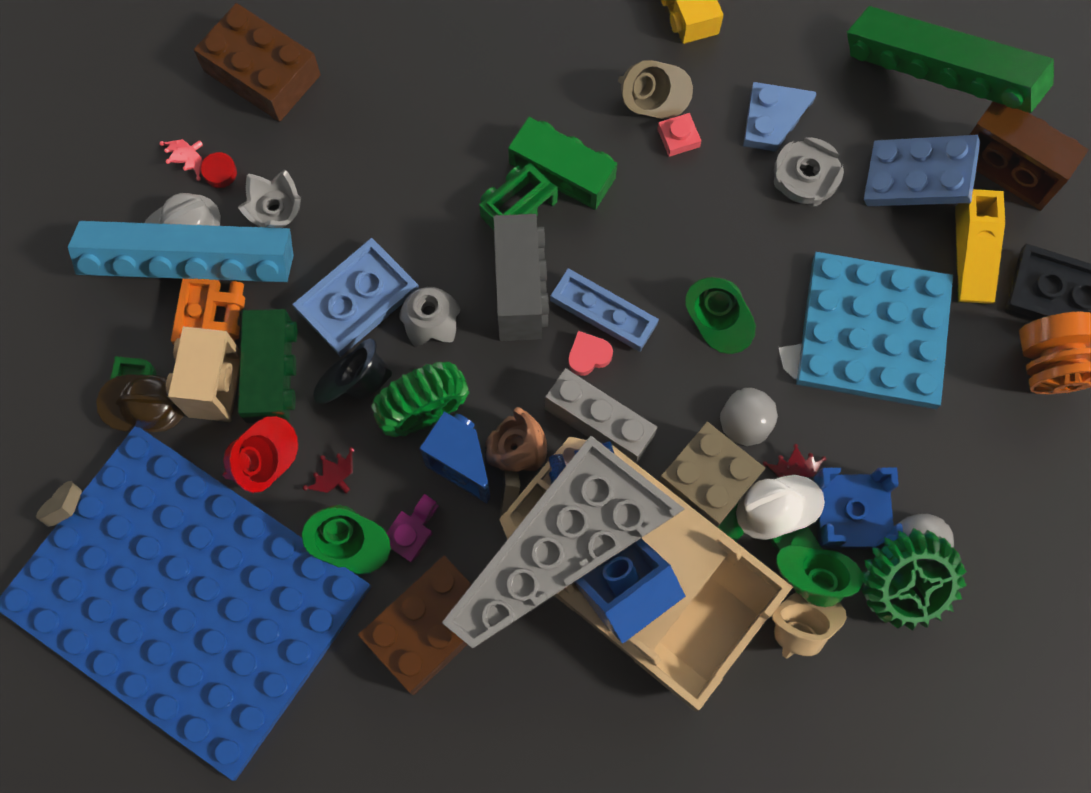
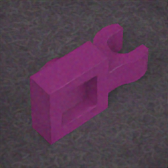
[386,494,439,563]

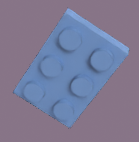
[864,135,980,206]
[292,238,419,357]

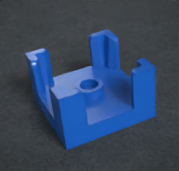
[813,467,903,549]

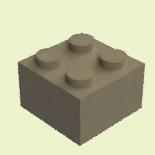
[659,421,765,527]

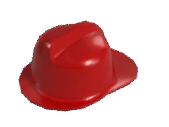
[222,416,298,493]

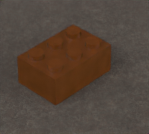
[193,3,321,122]
[969,102,1089,211]
[358,555,472,695]

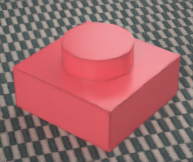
[657,113,701,157]

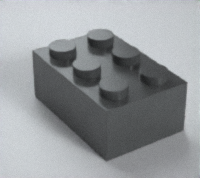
[493,214,549,341]

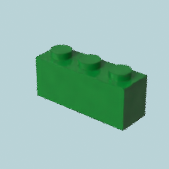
[508,117,618,210]

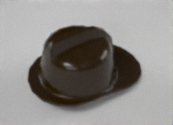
[96,375,184,432]

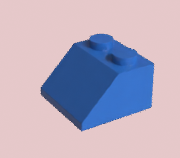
[420,411,491,504]
[574,538,686,644]

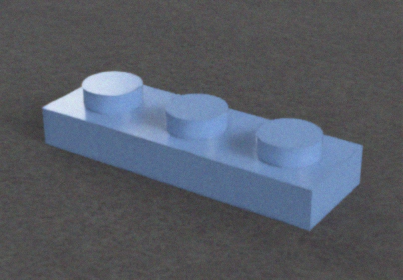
[550,268,659,352]

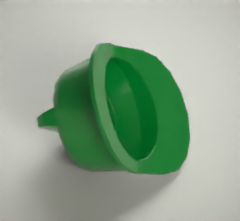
[685,277,756,354]
[302,505,391,574]
[776,546,863,607]

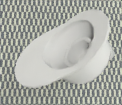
[736,475,825,540]

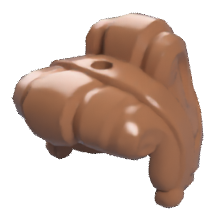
[485,407,547,472]

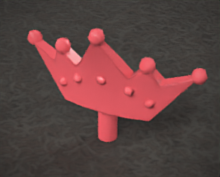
[159,139,203,181]

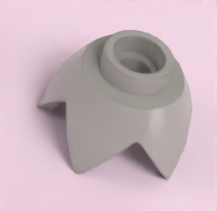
[238,170,301,228]
[399,287,461,347]

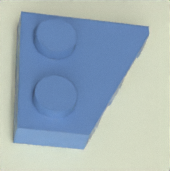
[743,82,816,152]

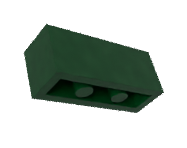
[238,309,298,423]

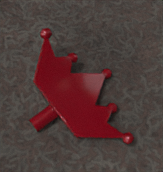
[762,443,827,478]
[302,447,354,494]

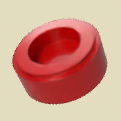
[201,152,237,188]

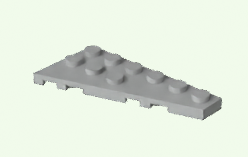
[442,436,685,648]

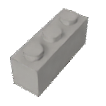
[545,368,657,464]

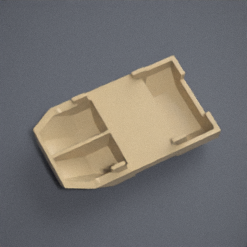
[499,437,793,712]

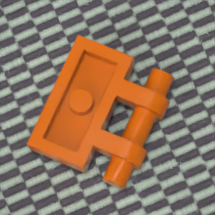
[171,279,245,345]

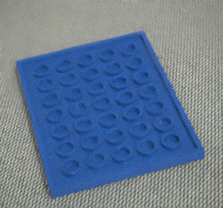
[0,426,372,781]

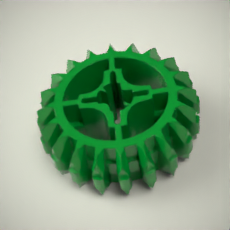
[371,362,469,437]
[861,528,967,631]

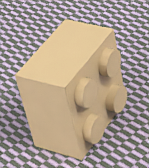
[166,326,241,422]

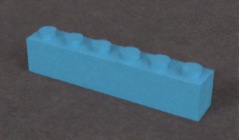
[68,221,294,282]

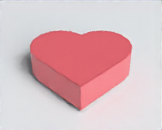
[568,331,613,376]

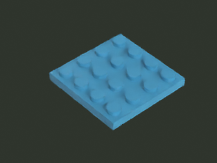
[796,252,953,409]

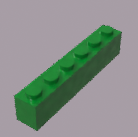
[847,6,1054,113]

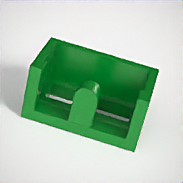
[479,163,558,230]

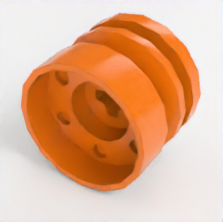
[1019,312,1091,394]

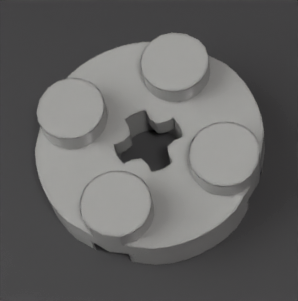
[774,137,844,206]

